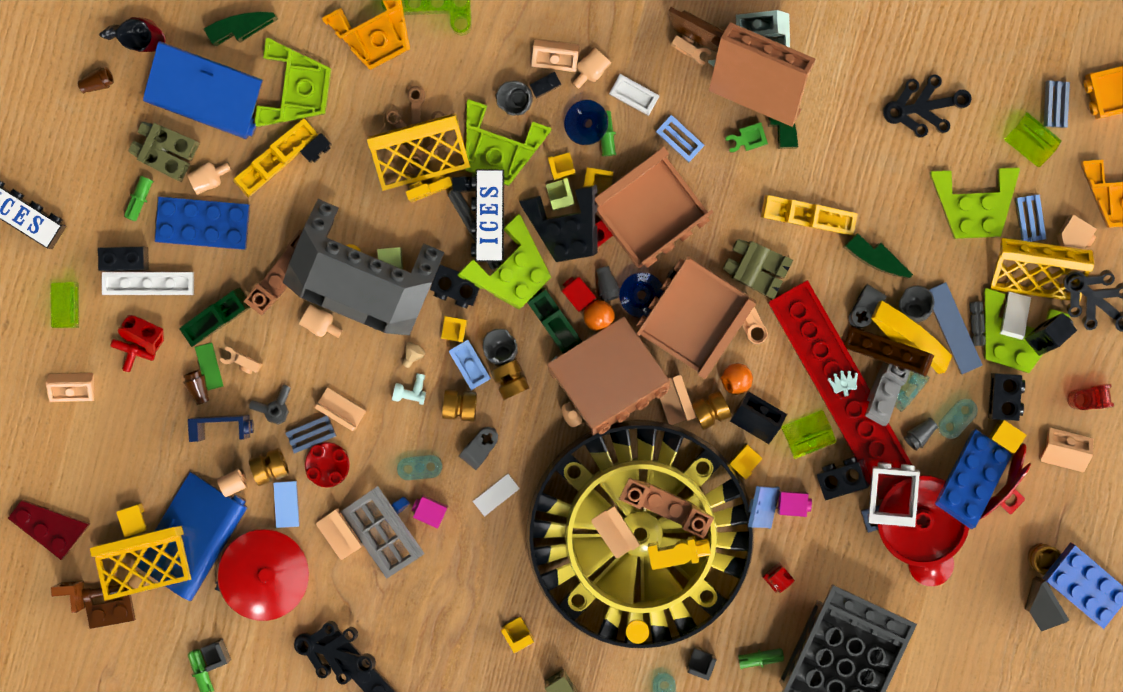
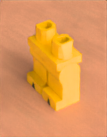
[648,536,711,570]

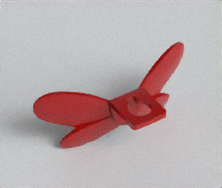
[980,443,1031,519]

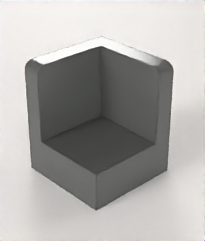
[201,639,231,672]
[686,648,717,681]

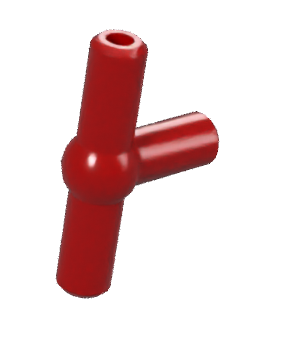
[110,339,156,372]

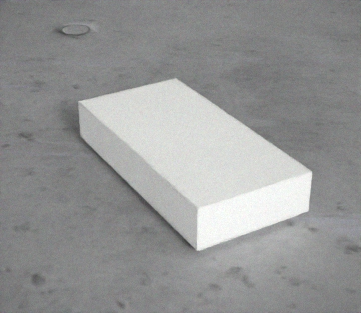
[609,74,660,116]
[1000,292,1031,340]

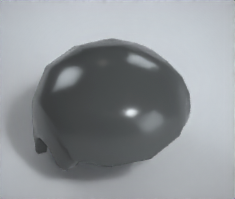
[496,81,533,116]
[898,285,935,323]
[482,329,518,366]

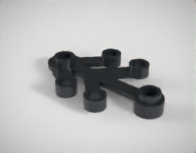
[883,75,972,138]
[1063,270,1123,332]
[294,621,376,685]

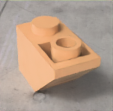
[1057,215,1097,249]

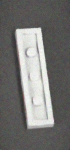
[102,272,194,295]

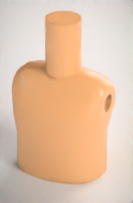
[572,47,612,89]
[187,163,231,195]
[299,304,343,338]
[561,401,583,427]

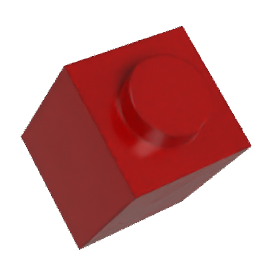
[562,276,596,312]

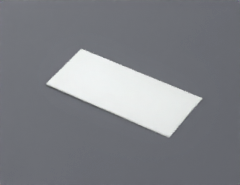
[473,474,520,517]

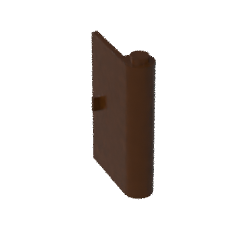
[669,7,725,53]

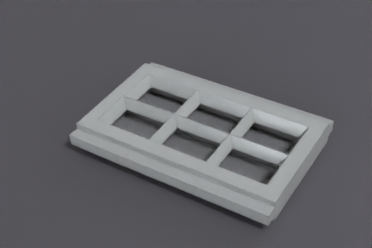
[341,486,425,579]

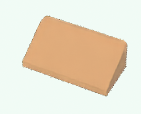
[531,39,579,72]
[46,373,95,402]

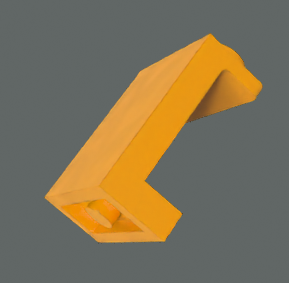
[1083,66,1123,120]

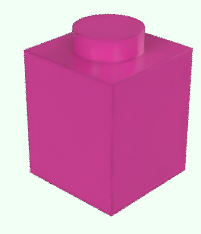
[778,491,812,517]
[411,495,448,529]

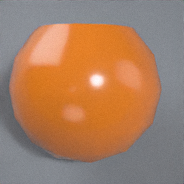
[584,300,615,332]
[721,363,753,395]

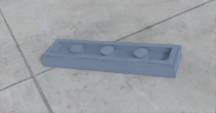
[929,282,983,374]

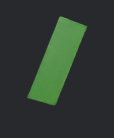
[195,343,223,390]

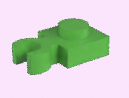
[725,122,768,153]

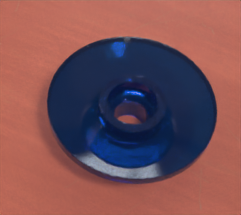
[564,100,608,145]
[619,272,663,318]

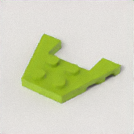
[255,38,332,127]
[466,99,552,186]
[930,168,1020,239]
[457,214,551,309]
[984,288,1070,373]

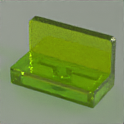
[1005,112,1062,167]
[51,282,79,328]
[781,410,836,459]

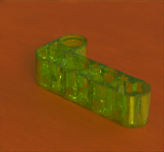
[381,0,472,36]

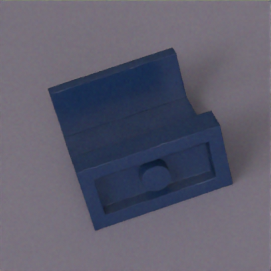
[188,415,254,442]

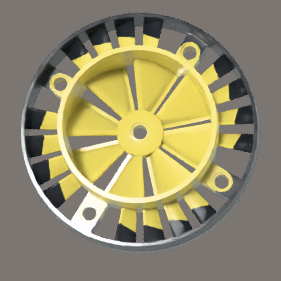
[527,420,754,648]

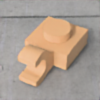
[671,35,712,66]
[220,347,262,374]

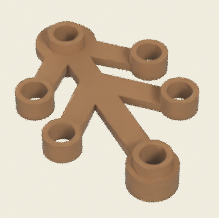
[386,86,446,175]

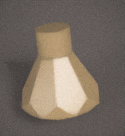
[402,342,426,368]

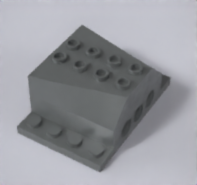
[779,584,917,692]

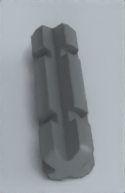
[970,301,986,346]

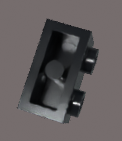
[730,391,787,444]

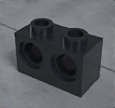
[98,247,149,271]
[430,265,480,309]
[1024,313,1077,356]
[988,373,1025,421]
[817,457,871,501]

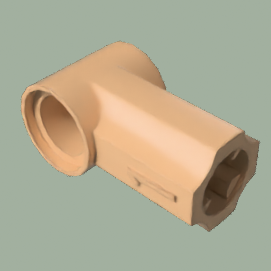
[742,307,768,345]
[217,469,247,497]

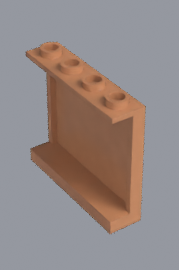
[709,22,816,127]
[595,147,713,269]
[636,256,756,379]
[547,317,670,436]

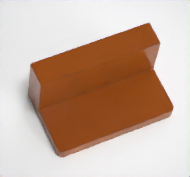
[51,581,85,613]

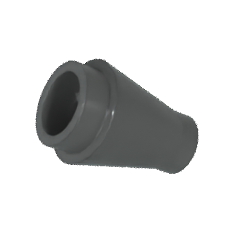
[596,266,621,302]
[904,418,938,451]

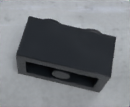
[530,72,561,99]
[300,133,332,163]
[452,176,476,193]

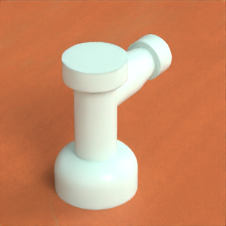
[392,373,426,405]

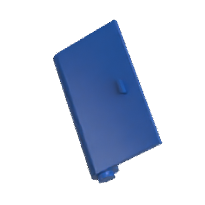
[143,41,263,139]
[137,472,248,601]

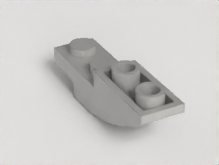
[865,362,910,426]

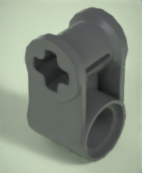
[848,284,887,329]
[459,427,498,470]

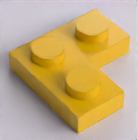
[406,175,452,203]

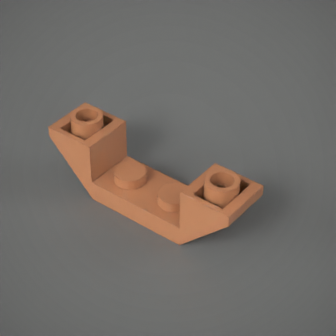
[244,230,302,316]
[619,478,714,539]

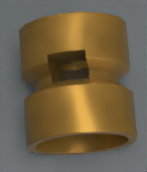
[490,359,530,400]
[442,390,477,422]
[691,390,732,430]
[249,448,289,486]
[1027,543,1061,575]

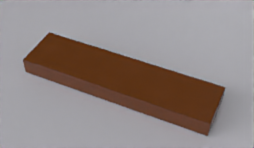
[844,326,934,377]

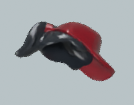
[99,17,166,52]

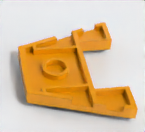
[322,0,410,70]
[1081,160,1123,228]

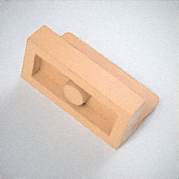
[660,374,696,425]
[314,387,366,431]
[1041,428,1094,472]
[591,505,640,558]
[316,508,363,560]

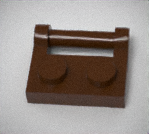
[82,582,136,629]

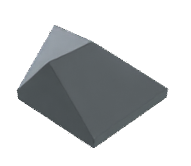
[1025,576,1069,632]

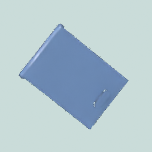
[748,486,780,529]

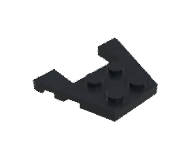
[519,184,598,262]

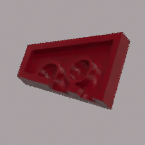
[8,500,90,560]

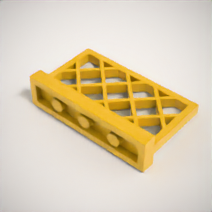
[367,113,470,191]
[990,238,1094,302]
[90,526,192,601]

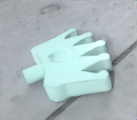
[828,371,858,396]

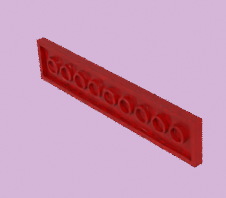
[767,280,912,500]

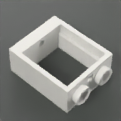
[868,462,920,527]

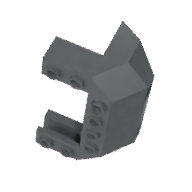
[283,199,444,336]

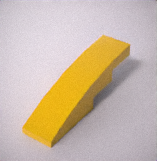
[233,119,318,198]
[761,195,858,236]
[871,301,952,374]

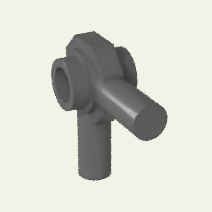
[249,385,291,425]

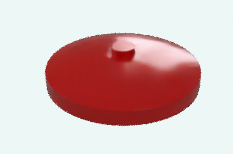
[877,475,969,567]
[217,529,309,621]

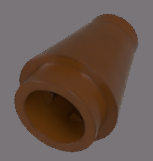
[78,67,114,94]
[183,370,209,405]

